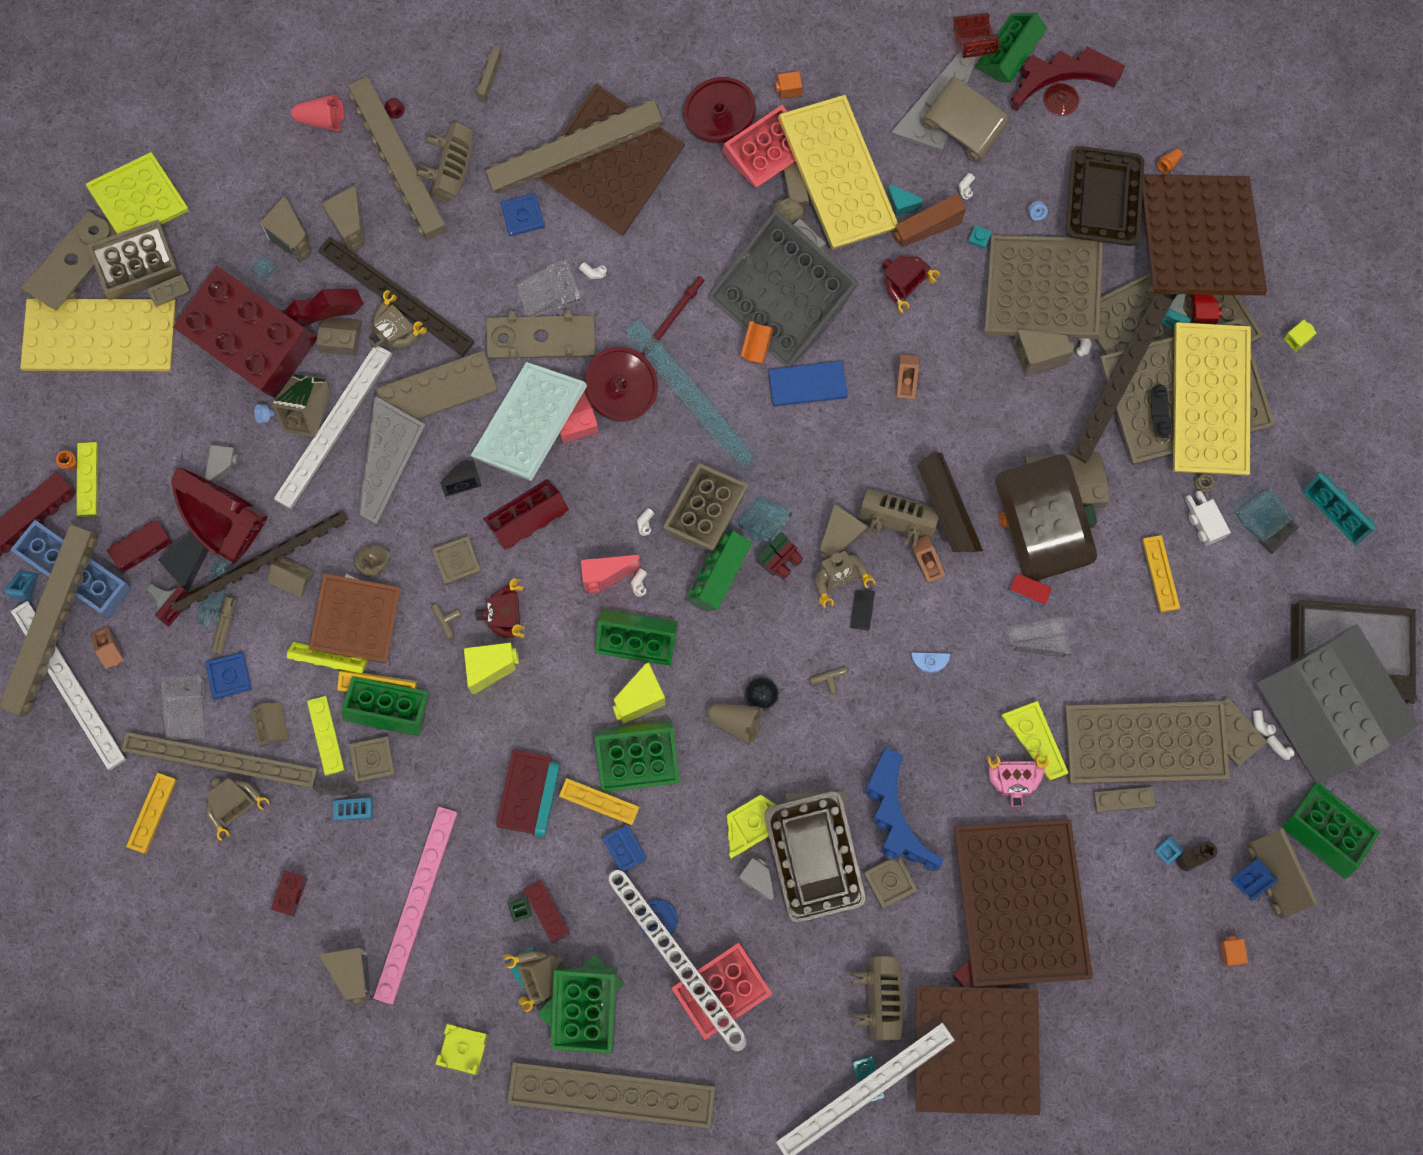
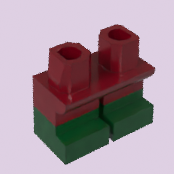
[756,532,803,580]

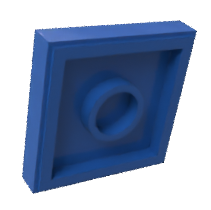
[500,193,545,236]
[205,652,252,700]

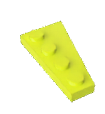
[1001,701,1068,781]

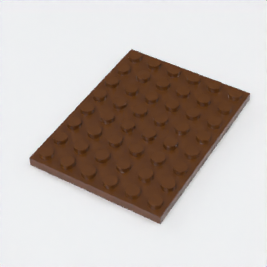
[1142,174,1267,296]
[953,819,1093,987]

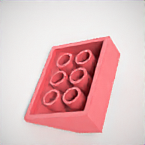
[722,105,796,188]
[671,943,772,1040]

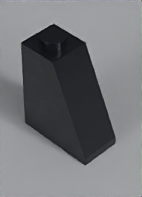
[158,532,209,591]

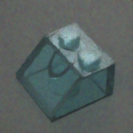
[1234,489,1293,542]

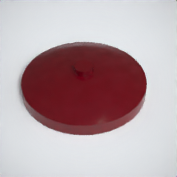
[684,77,756,143]
[584,347,658,422]

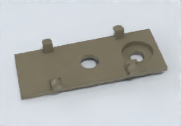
[21,211,116,311]
[486,310,596,359]

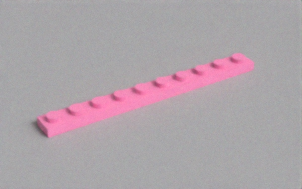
[373,806,458,1005]

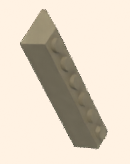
[376,351,498,420]

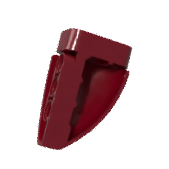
[171,467,268,564]

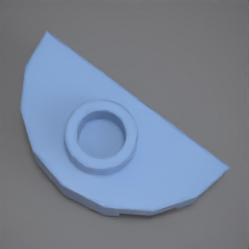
[911,653,950,673]

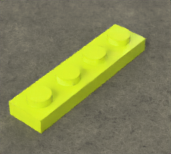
[77,442,98,517]
[287,642,368,674]
[307,696,345,776]

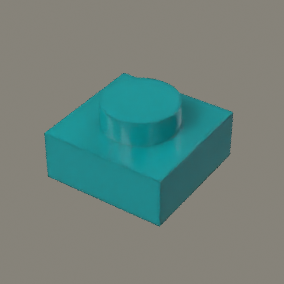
[968,225,992,249]

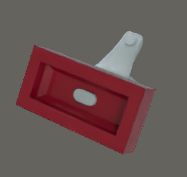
[147,584,188,627]

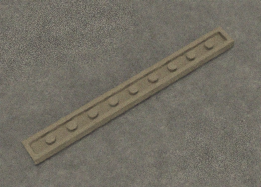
[121,732,318,789]

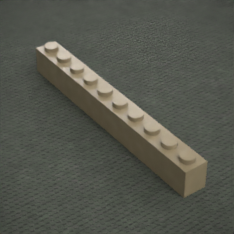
[347,76,447,241]
[486,100,665,194]
[0,524,99,716]

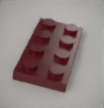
[496,750,552,835]

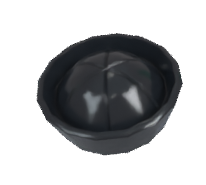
[745,677,779,710]

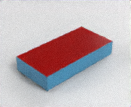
[1009,573,1052,607]

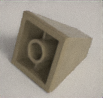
[820,505,869,559]

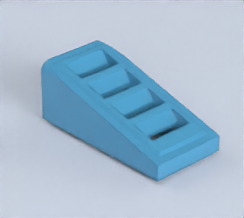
[333,798,373,821]

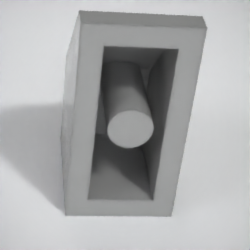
[205,445,239,484]
[739,858,774,902]

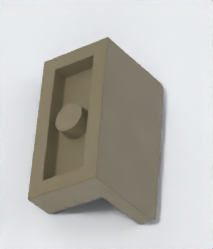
[147,274,191,307]
[267,556,314,598]
[251,703,289,747]

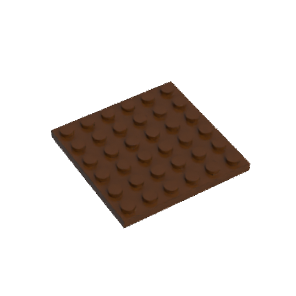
[538,83,685,236]
[915,986,1040,1115]

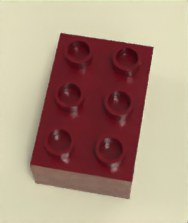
[173,266,317,398]

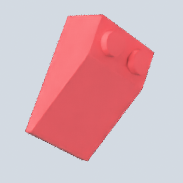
[559,391,598,443]
[581,555,640,594]

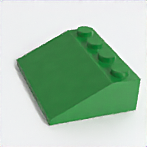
[595,720,680,792]
[1281,782,1380,879]
[551,966,618,1054]

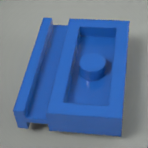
[602,825,647,872]
[1231,858,1278,901]

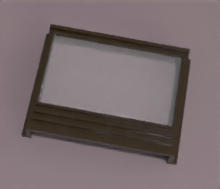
[1290,600,1417,704]

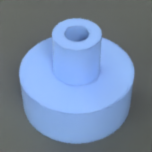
[1028,201,1048,221]
[254,404,274,423]

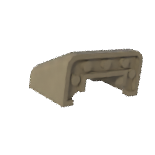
[920,77,1010,164]

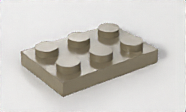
[1224,697,1267,767]

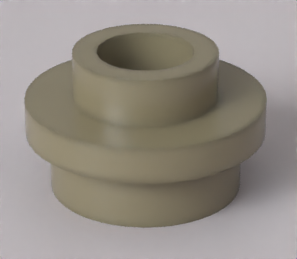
[1195,474,1214,493]

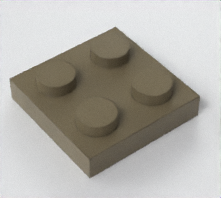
[432,536,481,586]
[349,736,396,783]
[863,857,918,909]

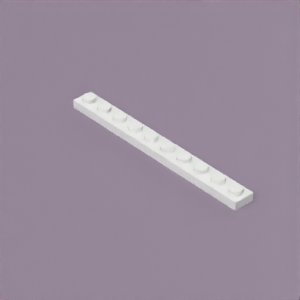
[274,346,392,510]
[11,601,127,770]
[776,1023,955,1155]

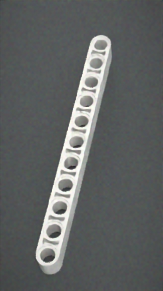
[609,870,746,1051]

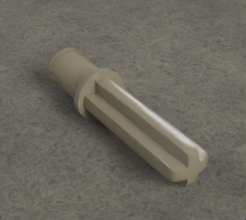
[211,597,237,655]

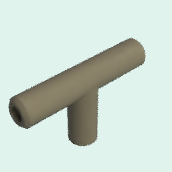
[431,604,461,639]
[809,667,848,695]

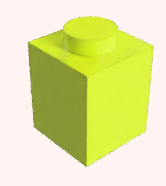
[1284,320,1317,352]

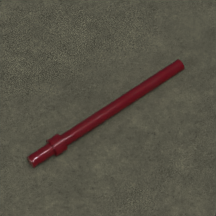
[640,276,705,358]

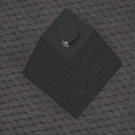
[440,460,482,497]

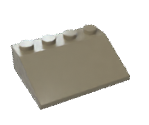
[87,220,180,300]
[1025,453,1109,508]
[663,463,749,552]
[1246,828,1318,919]

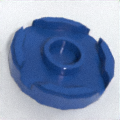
[639,899,678,936]

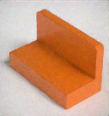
[741,321,773,365]

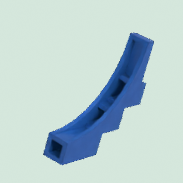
[863,747,944,871]

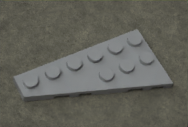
[891,52,977,152]
[358,397,425,524]

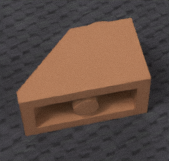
[896,354,919,399]
[910,535,946,583]
[91,625,124,669]

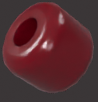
[384,98,405,119]

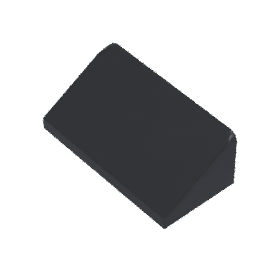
[850,591,875,631]

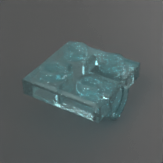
[739,496,792,542]

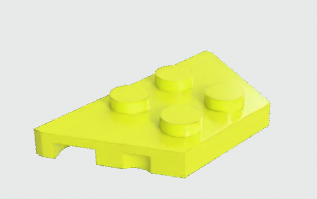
[727,795,776,859]

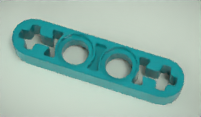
[535,761,560,838]

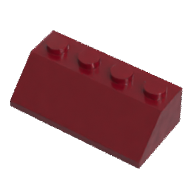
[483,479,569,550]

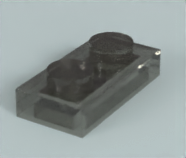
[1258,514,1299,554]

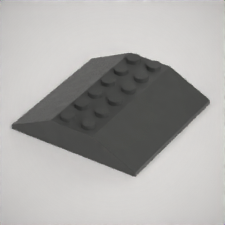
[708,210,859,367]
[1256,624,1418,784]

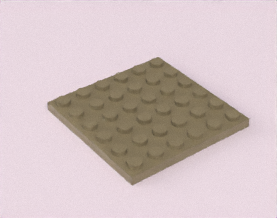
[985,235,1103,339]

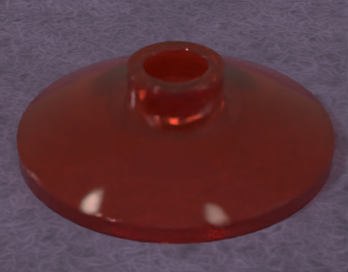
[1043,83,1079,116]

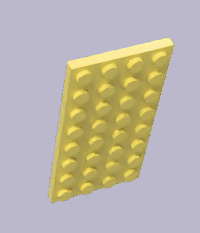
[778,95,898,250]
[20,299,176,371]
[1173,323,1251,476]

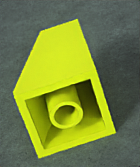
[464,643,519,694]
[612,663,666,724]

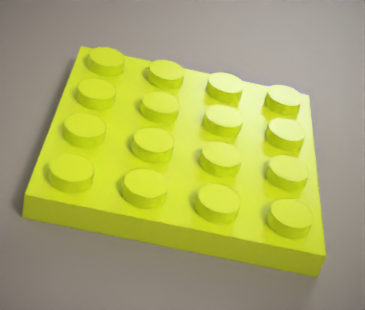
[86,152,189,234]

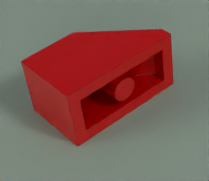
[1191,294,1222,325]

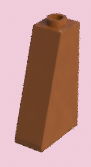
[893,193,966,247]

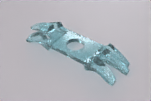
[197,557,235,628]

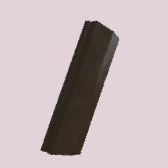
[917,452,983,552]

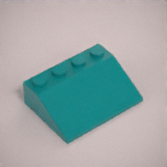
[1302,472,1377,546]

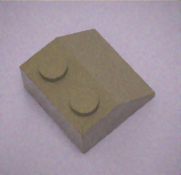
[316,318,362,356]

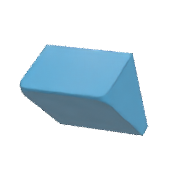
[1154,835,1184,865]

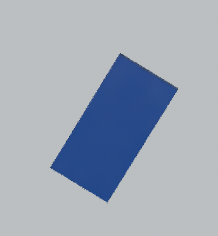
[768,361,848,407]

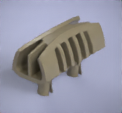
[416,122,473,203]
[858,488,939,548]
[850,956,903,1041]

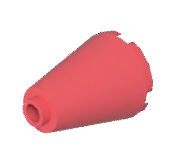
[291,94,345,131]

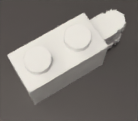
[1185,491,1231,546]

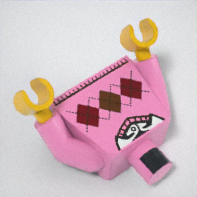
[986,754,1048,807]

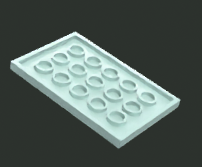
[471,362,587,481]

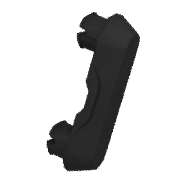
[1151,385,1171,439]

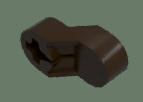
[1177,841,1217,871]

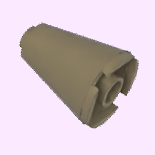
[707,703,763,745]

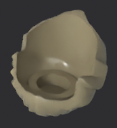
[771,197,804,224]
[354,544,391,576]

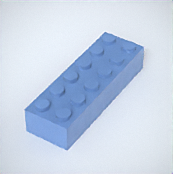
[10,520,131,619]

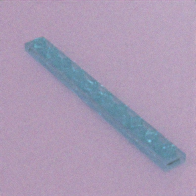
[625,319,758,471]

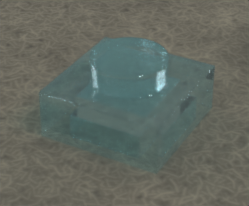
[251,255,278,281]

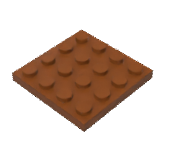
[309,574,401,663]

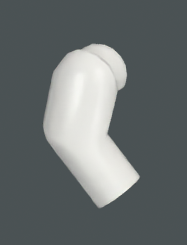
[958,173,975,199]
[579,262,607,279]
[1076,338,1091,357]
[637,508,655,536]
[631,568,647,597]
[1252,710,1276,736]
[1267,735,1295,760]

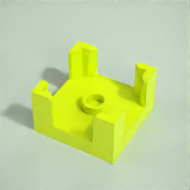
[436,1024,488,1075]

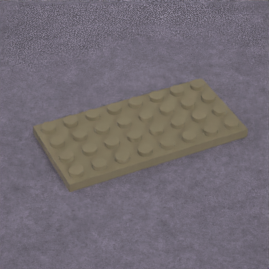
[1065,701,1230,784]

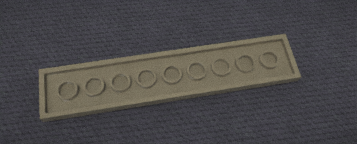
[507,1062,715,1129]

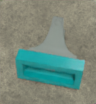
[1161,294,1191,329]

